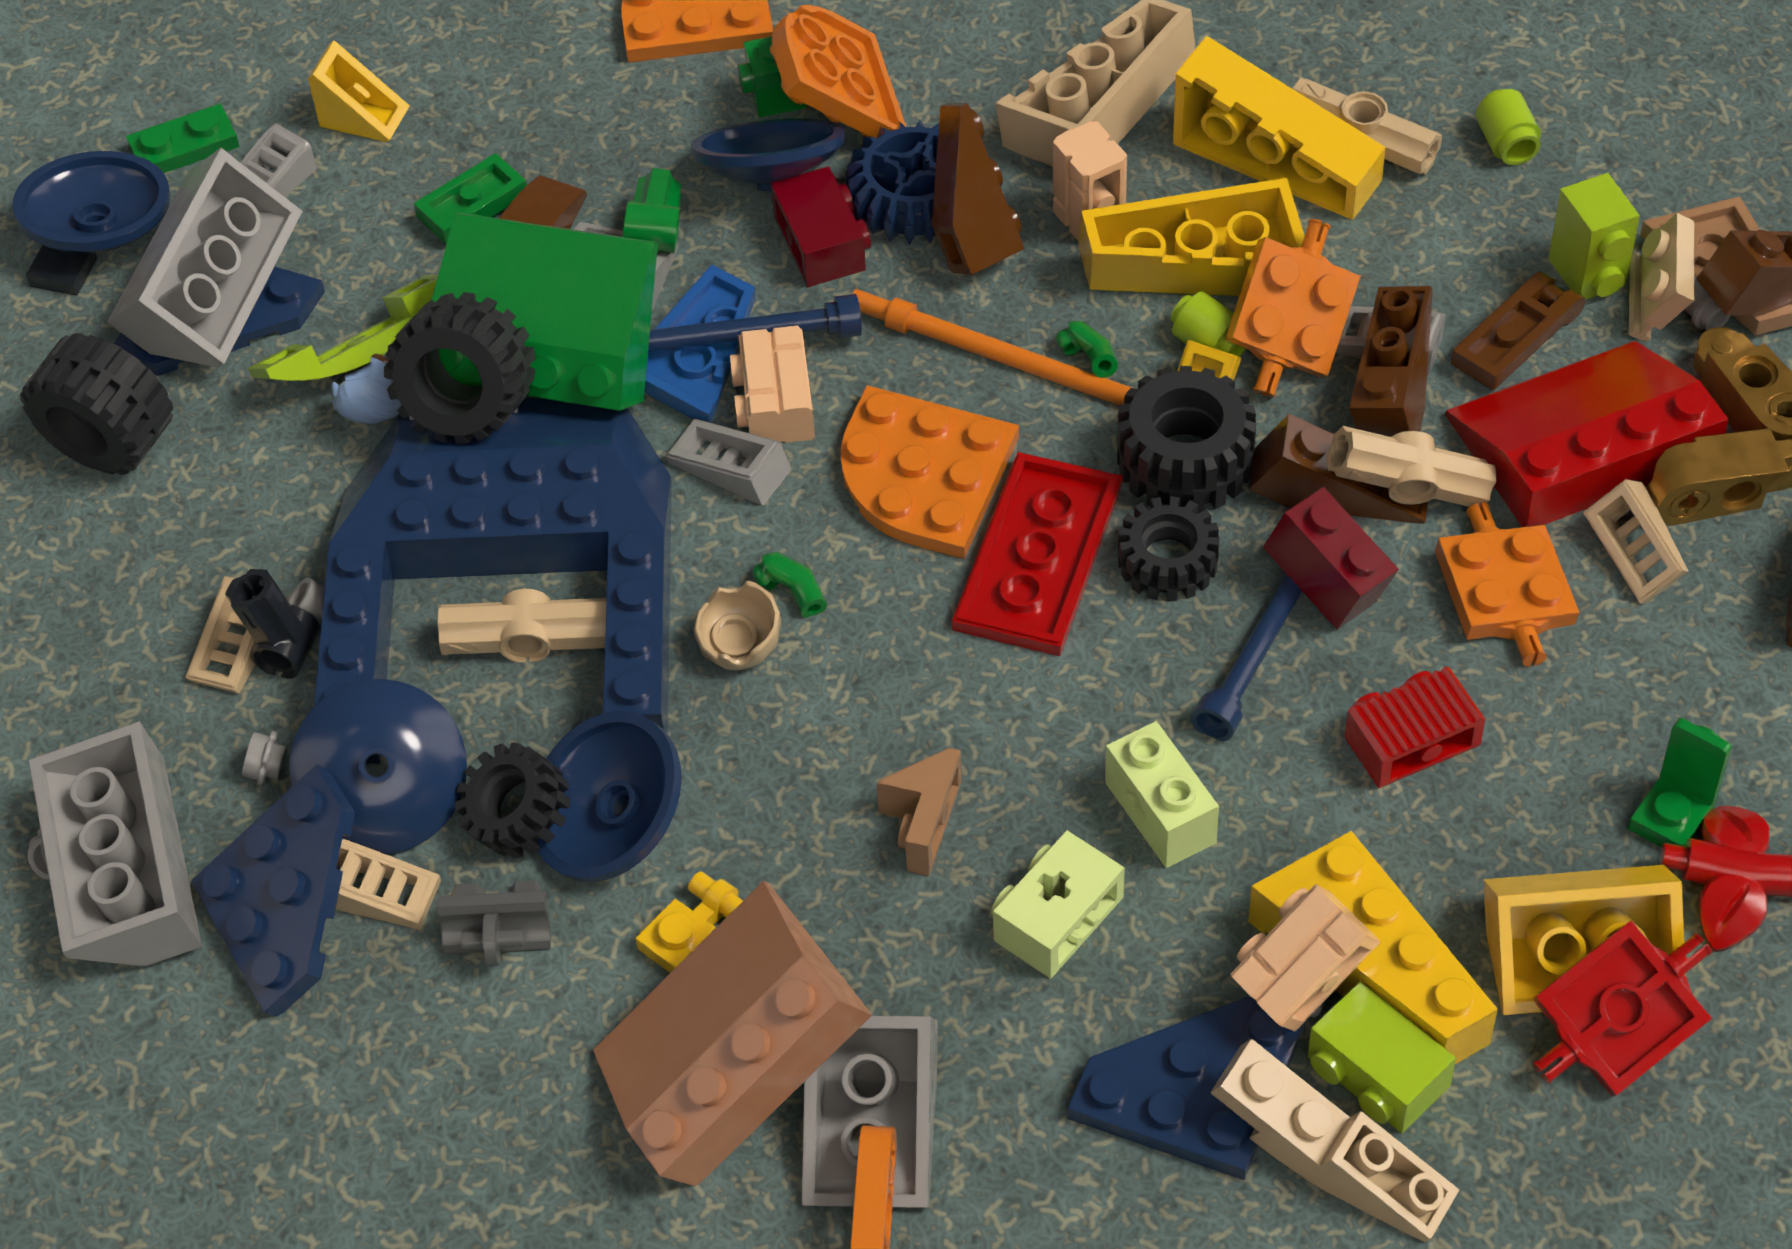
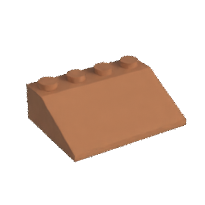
[593,881,872,1186]

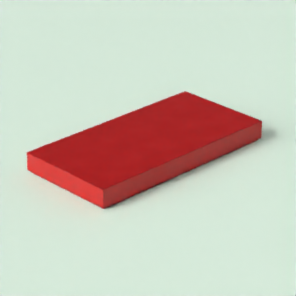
[952,452,1123,656]

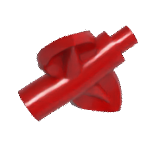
[1660,805,1792,952]

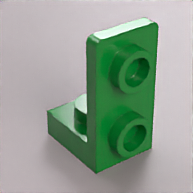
[1628,718,1732,848]

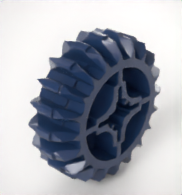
[845,120,939,245]

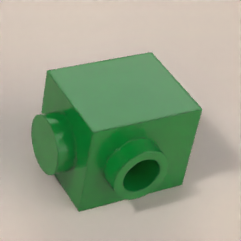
[737,36,807,118]

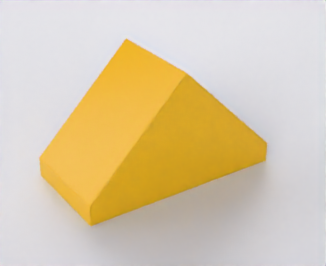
[308,41,410,142]

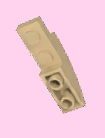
[1210,1039,1459,1242]

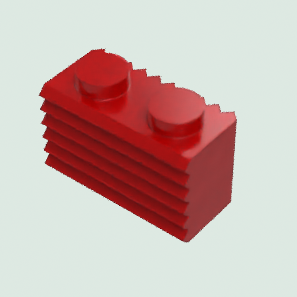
[1345,666,1485,788]

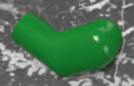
[1056,321,1118,378]
[752,552,827,618]

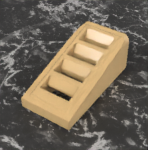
[1583,479,1689,604]
[185,576,256,694]
[335,839,441,930]

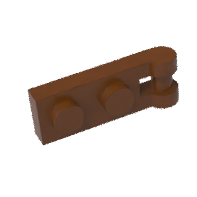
[1451,271,1585,391]

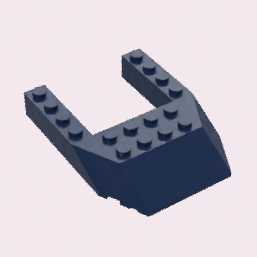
[314,398,672,764]

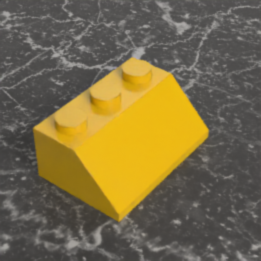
[1483,865,1686,1015]

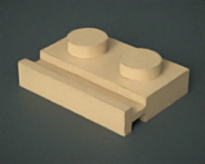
[1629,213,1694,341]

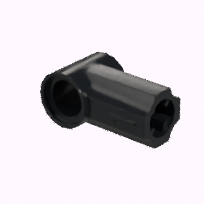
[225,569,320,679]

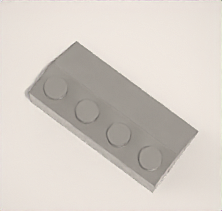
[107,148,303,368]
[29,721,202,966]

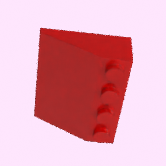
[1445,341,1729,527]

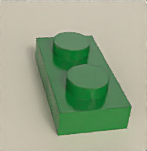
[126,103,240,173]
[413,153,527,245]

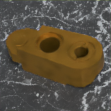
[1693,327,1792,441]
[1647,428,1792,525]

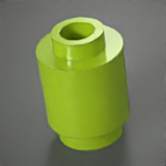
[1475,89,1541,165]
[1170,291,1246,357]

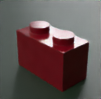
[771,166,871,288]
[1263,487,1399,630]

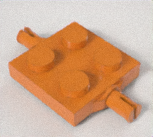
[1225,219,1361,398]
[1434,502,1580,667]

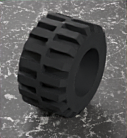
[384,292,536,444]
[20,333,173,475]
[1117,366,1257,513]

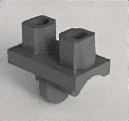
[436,881,552,966]

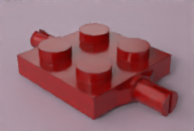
[1532,920,1712,1097]

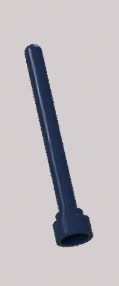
[648,294,862,352]
[1191,574,1302,741]

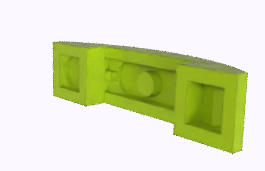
[248,275,438,381]

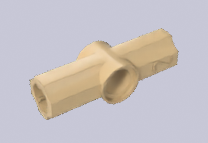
[1292,78,1442,175]
[1327,426,1496,507]
[438,589,607,662]

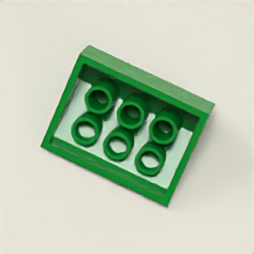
[431,213,658,411]

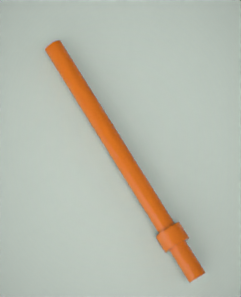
[852,289,1135,406]

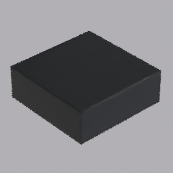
[26,245,98,296]

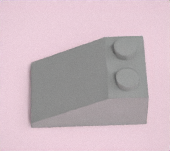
[802,1016,938,1208]

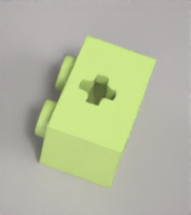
[1105,721,1219,868]
[991,830,1125,979]

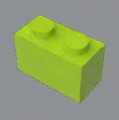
[1548,172,1640,300]
[1308,981,1456,1133]

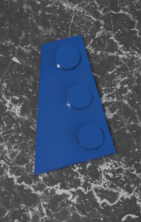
[644,264,755,423]

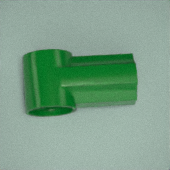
[623,168,682,254]

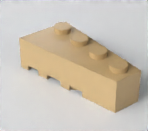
[995,0,1196,167]

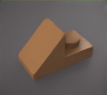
[877,748,962,876]

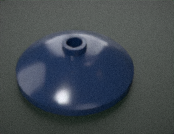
[691,118,845,191]
[13,151,171,254]
[289,679,467,854]
[537,711,681,882]

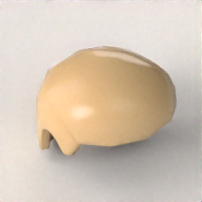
[693,581,781,670]

